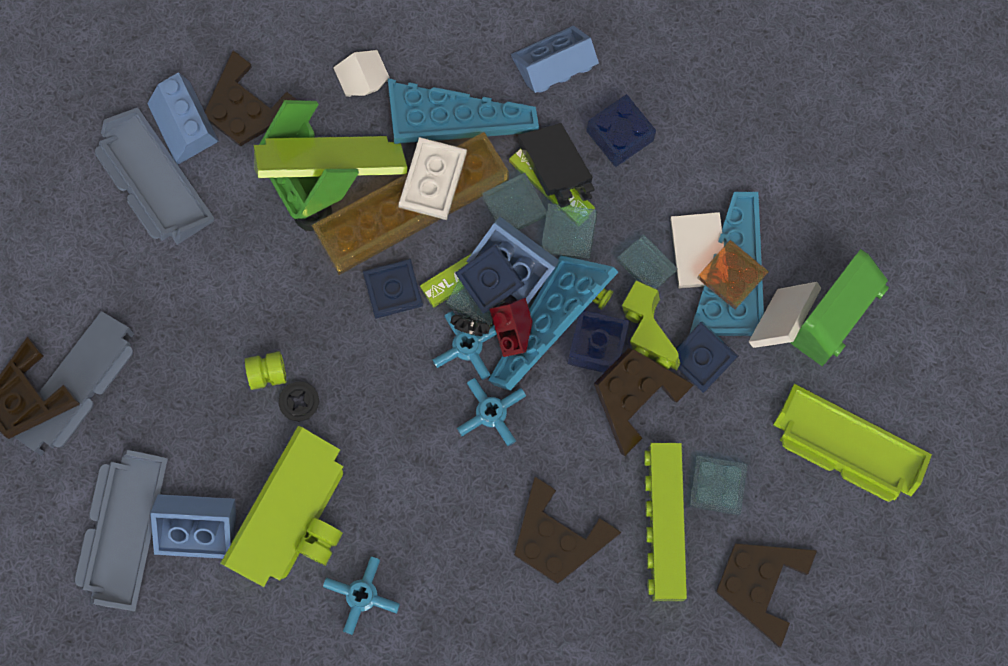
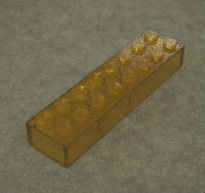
[312,132,509,275]

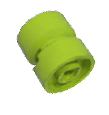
[245,351,287,390]
[296,518,343,566]

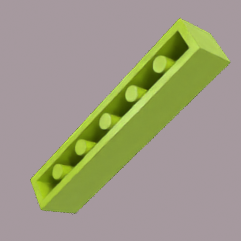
[644,443,687,601]

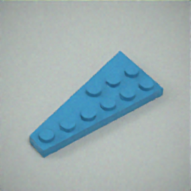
[388,78,539,144]
[689,192,764,336]
[488,255,618,391]

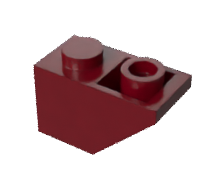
[490,298,533,357]

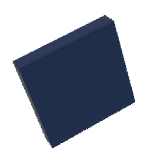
[455,244,525,314]
[363,259,423,319]
[676,322,739,393]

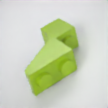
[622,281,680,370]

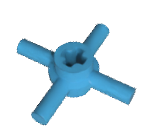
[432,311,497,380]
[457,378,526,446]
[323,557,400,635]

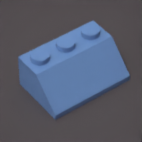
[511,25,599,93]
[147,72,219,165]
[466,217,559,304]
[150,494,236,559]

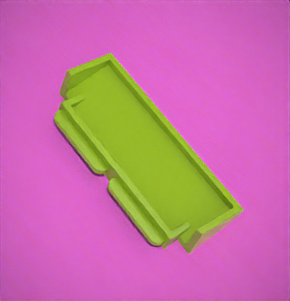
[254,136,407,178]
[773,384,932,502]
[220,426,344,587]

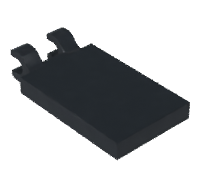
[517,123,595,208]

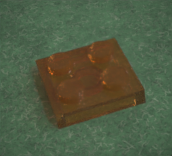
[697,240,769,310]

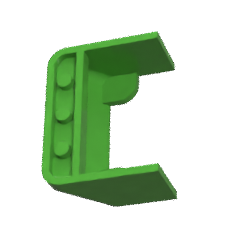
[259,100,359,219]
[790,249,889,367]

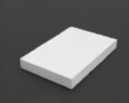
[399,137,467,220]
[670,212,729,288]
[749,282,821,348]

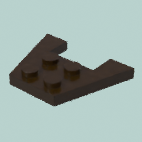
[205,50,298,147]
[0,337,80,439]
[594,348,694,456]
[514,477,621,584]
[715,544,817,648]

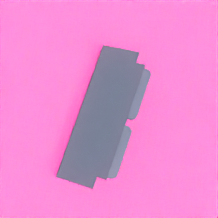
[95,107,215,245]
[14,311,134,456]
[74,450,168,612]

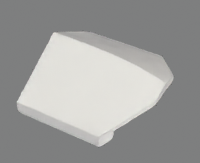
[333,50,390,97]

